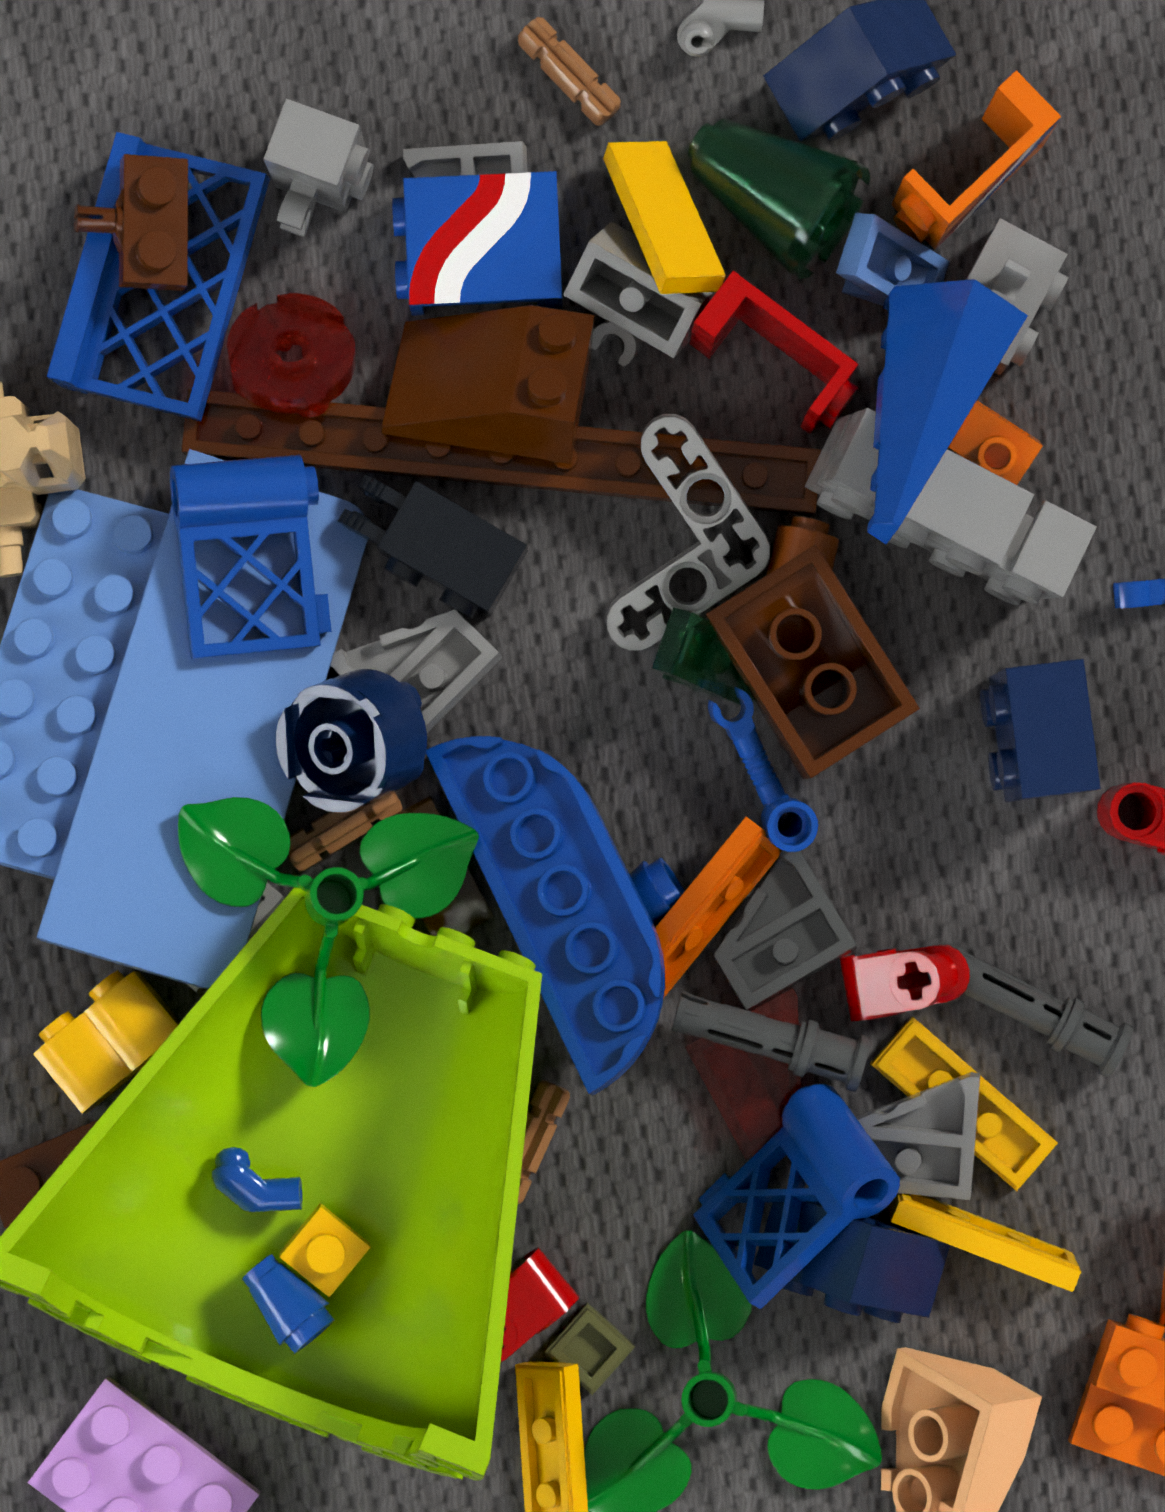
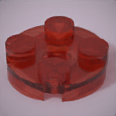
[227,293,356,418]

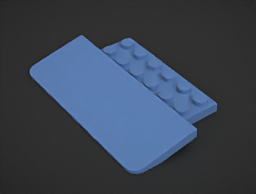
[0,449,368,989]

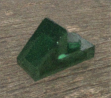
[652,607,754,706]

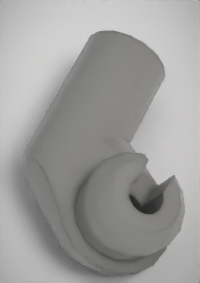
[677,0,764,57]

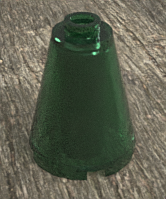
[688,118,870,279]

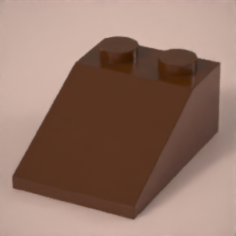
[382,305,594,464]
[705,544,920,779]

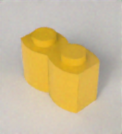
[33,970,180,1114]

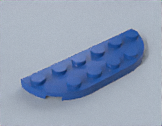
[426,736,665,1096]

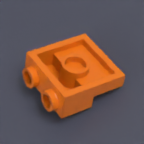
[948,400,1043,485]
[1068,1314,1165,1476]

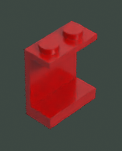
[689,270,859,434]

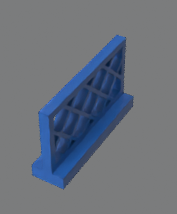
[46,132,270,422]

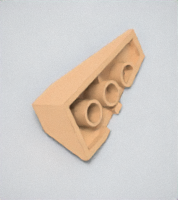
[881,1347,1042,1512]

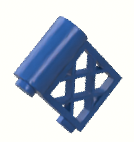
[170,455,332,659]
[693,1084,900,1309]

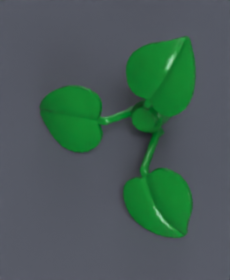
[178,797,479,1087]
[584,1230,882,1512]

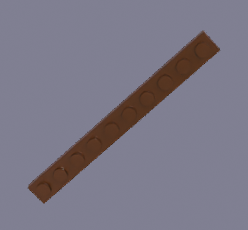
[181,389,822,516]

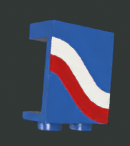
[392,171,563,316]

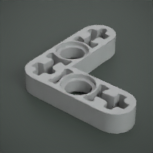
[607,414,770,651]

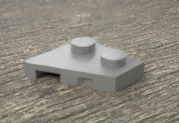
[331,609,503,733]

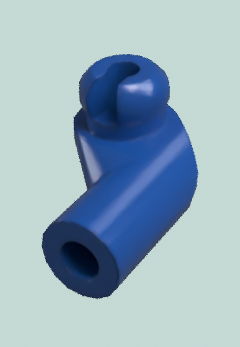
[212,1147,303,1212]

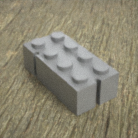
[804,408,1097,605]

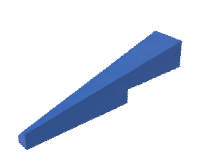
[867,279,1028,544]

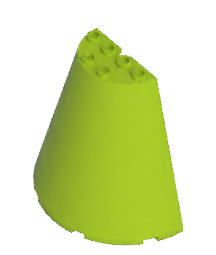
[0,888,542,1481]

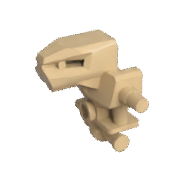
[0,381,86,578]

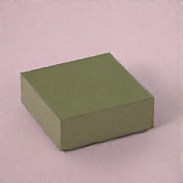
[545,1302,635,1395]

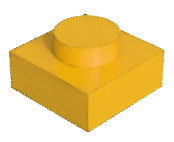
[279,1203,371,1297]

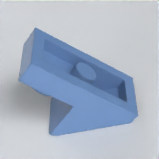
[836,213,950,306]

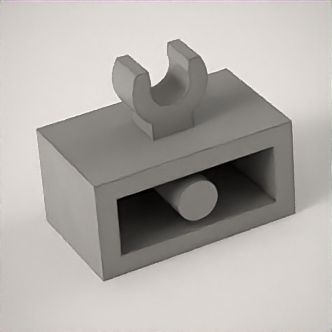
[264,98,374,237]
[966,218,1069,376]
[563,221,716,366]

